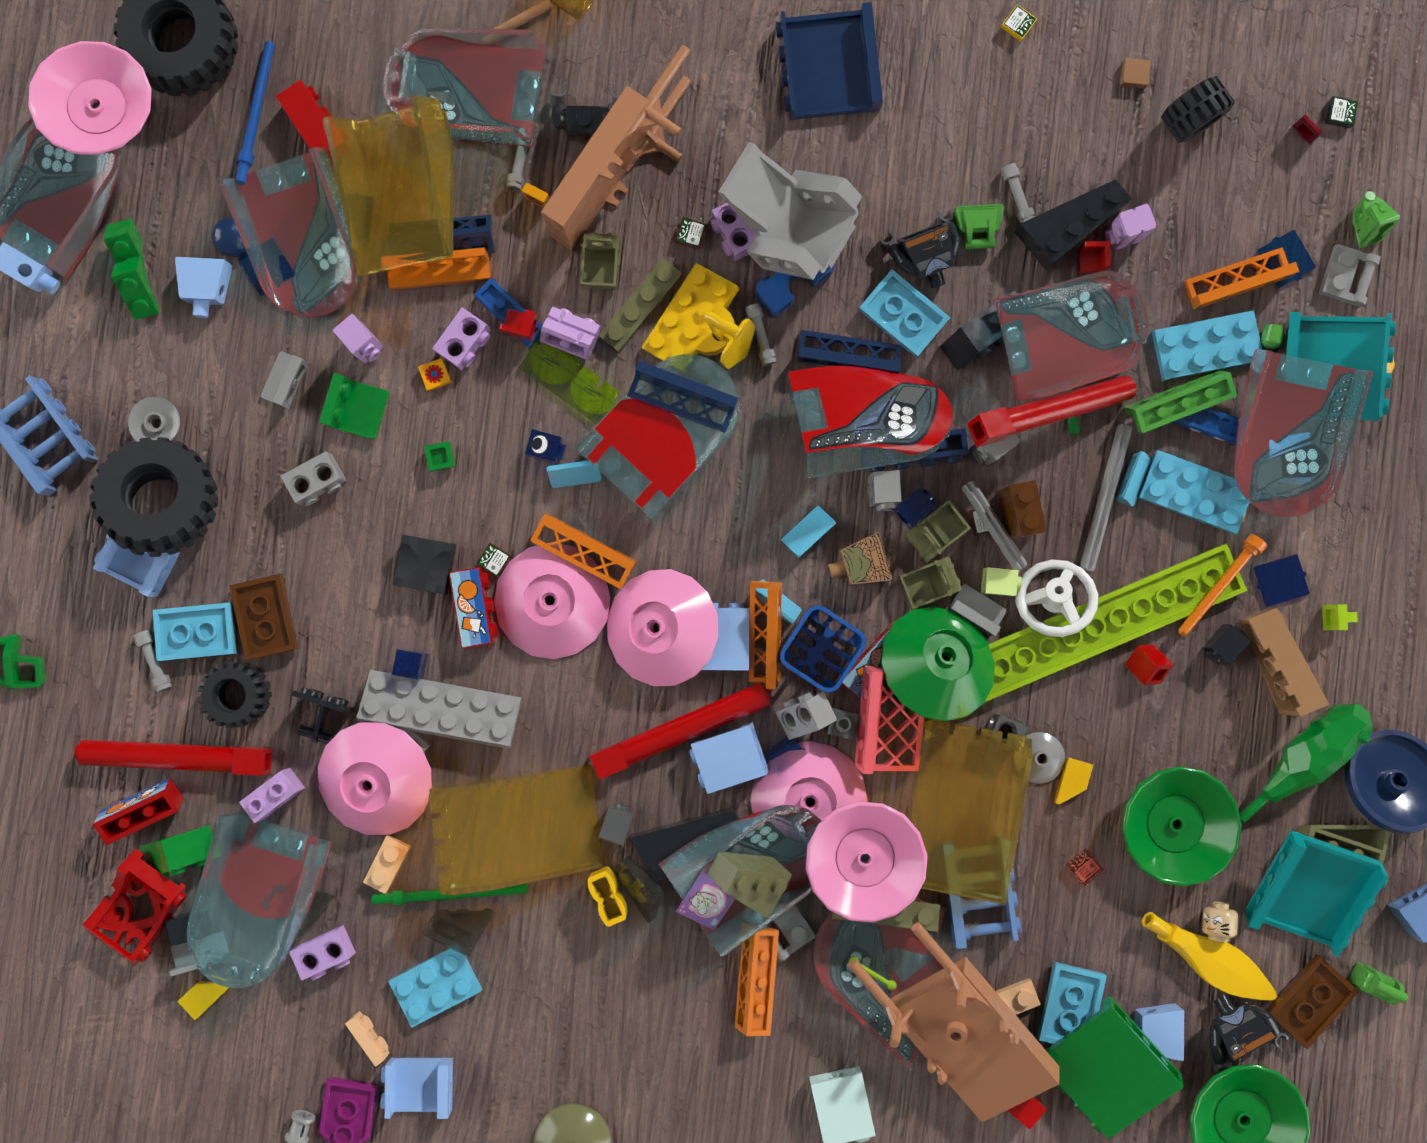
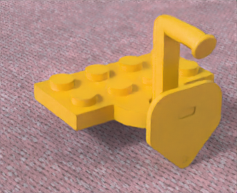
[641,263,755,374]

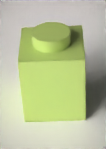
[981,567,1022,597]

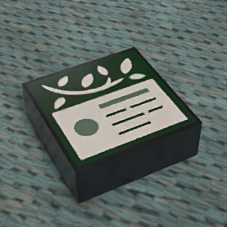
[1325,96,1358,128]

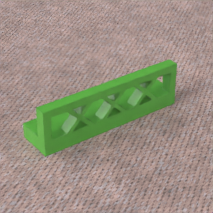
[1124,370,1237,433]

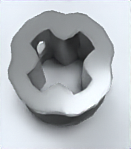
[285,1110,315,1143]

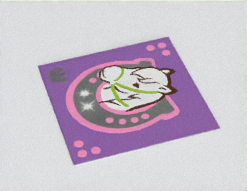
[676,871,735,930]

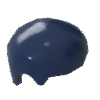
[211,218,252,257]

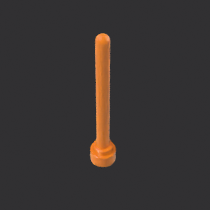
[1178,534,1267,636]

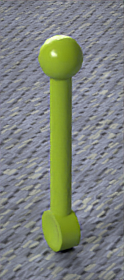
[849,957,897,991]

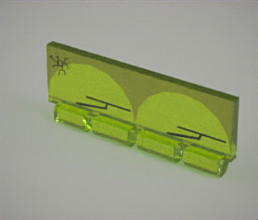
[518,342,620,425]

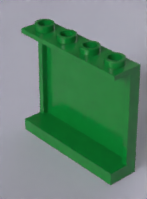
[1046,996,1184,1139]

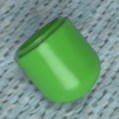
[1261,324,1285,350]

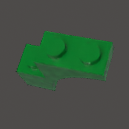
[103,218,160,320]

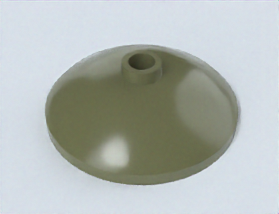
[534,1103,612,1143]

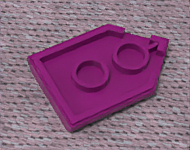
[318,1077,379,1143]

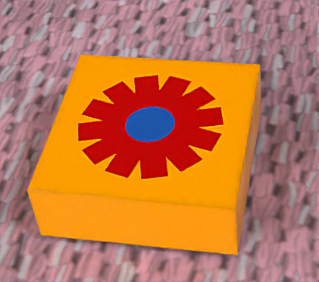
[521,183,550,208]
[418,358,452,392]

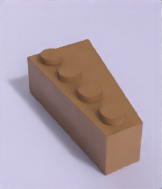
[1239,608,1330,717]

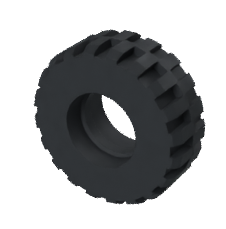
[114,0,238,96]
[89,437,219,557]

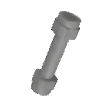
[506,129,533,192]
[1001,163,1035,223]
[745,303,777,367]
[133,630,172,692]

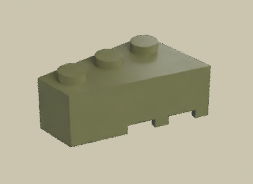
[1296,825,1391,864]
[707,852,792,919]

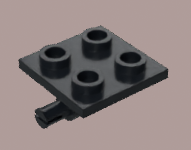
[291,687,355,744]

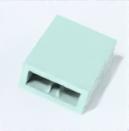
[809,1066,876,1143]

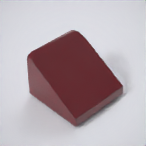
[1292,113,1323,144]

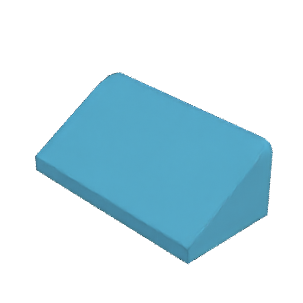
[1116,451,1151,507]
[547,460,602,488]
[781,506,836,558]
[756,580,802,624]

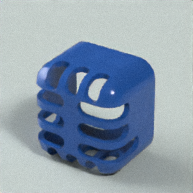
[779,606,866,692]

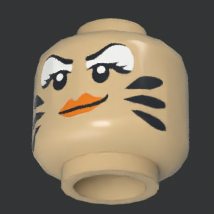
[1202,902,1238,942]

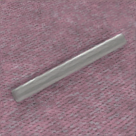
[1080,424,1132,572]

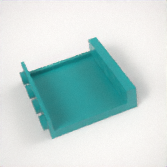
[1284,312,1396,422]
[1244,830,1388,958]

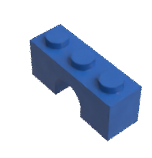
[755,265,835,319]

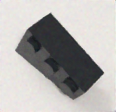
[939,291,1031,371]

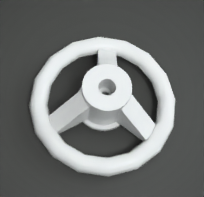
[1015,559,1099,637]

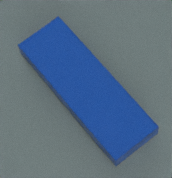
[474,277,542,349]

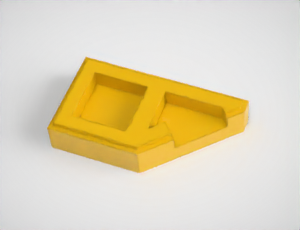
[1054,757,1093,804]
[177,981,233,1020]

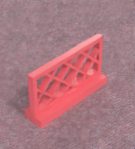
[855,666,924,774]

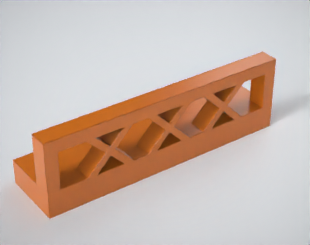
[1184,247,1299,310]
[382,248,491,290]
[530,514,638,589]
[749,581,782,690]
[735,924,779,1036]

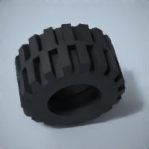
[1161,76,1235,143]
[197,662,272,728]

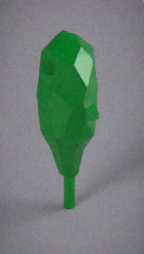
[1239,703,1373,823]

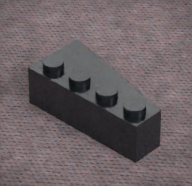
[1014,179,1132,270]
[630,807,742,884]

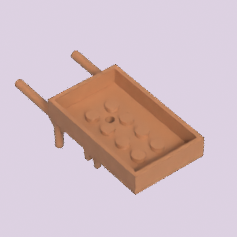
[541,45,692,251]
[848,922,1059,1122]

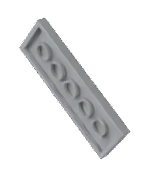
[357,670,522,749]

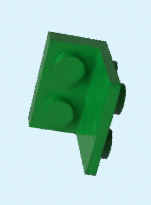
[319,373,390,440]

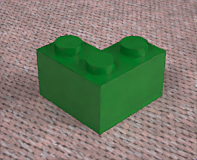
[139,825,218,877]

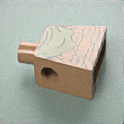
[828,532,892,585]

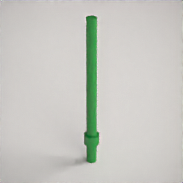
[372,883,528,906]

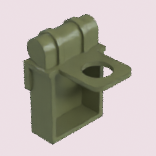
[580,232,620,290]
[904,500,971,562]
[898,557,963,610]

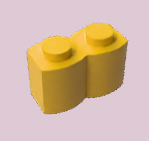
[588,866,628,927]

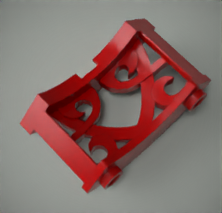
[82,848,187,966]

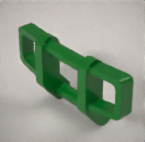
[0,634,46,689]

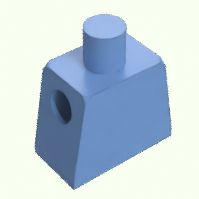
[1387,884,1427,943]

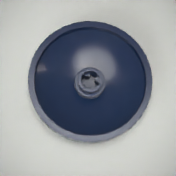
[1345,730,1427,834]

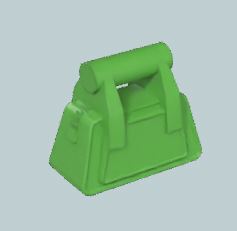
[1352,191,1400,248]
[953,204,1004,250]
[1348,962,1407,1005]

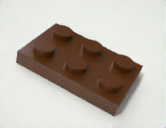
[229,574,299,661]
[1265,954,1359,1050]

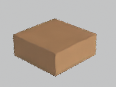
[1120,58,1151,89]

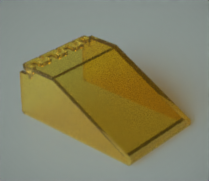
[323,95,454,276]
[911,720,1033,905]
[429,764,604,895]

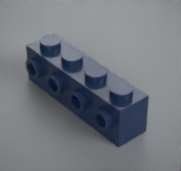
[860,428,969,472]

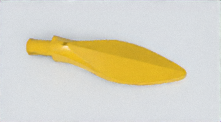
[1142,912,1277,1001]

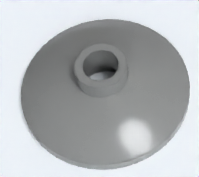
[128,397,180,442]
[1013,732,1065,784]

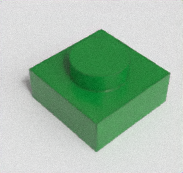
[424,441,456,472]

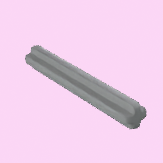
[962,481,1027,571]

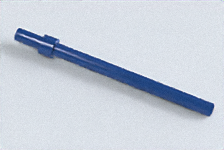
[235,41,275,185]

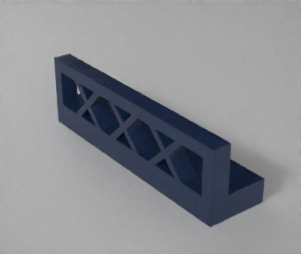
[388,215,495,257]
[797,330,902,373]
[627,361,738,434]

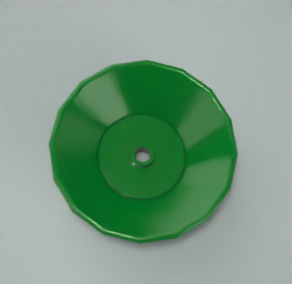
[881,606,995,721]
[1122,766,1242,887]
[1190,1064,1310,1143]

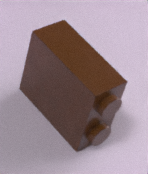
[997,480,1047,540]

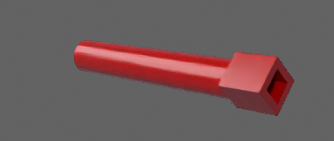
[967,375,1136,448]
[589,682,773,780]
[74,739,272,776]

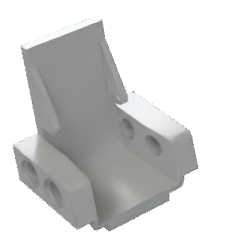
[718,142,862,280]

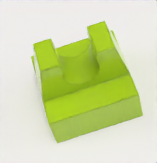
[1322,604,1358,630]

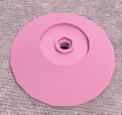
[28,41,152,155]
[494,543,611,659]
[607,569,718,686]
[318,722,432,835]
[750,741,868,857]
[806,802,927,923]

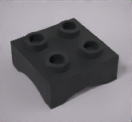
[393,535,456,595]

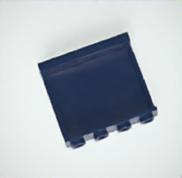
[776,2,883,120]

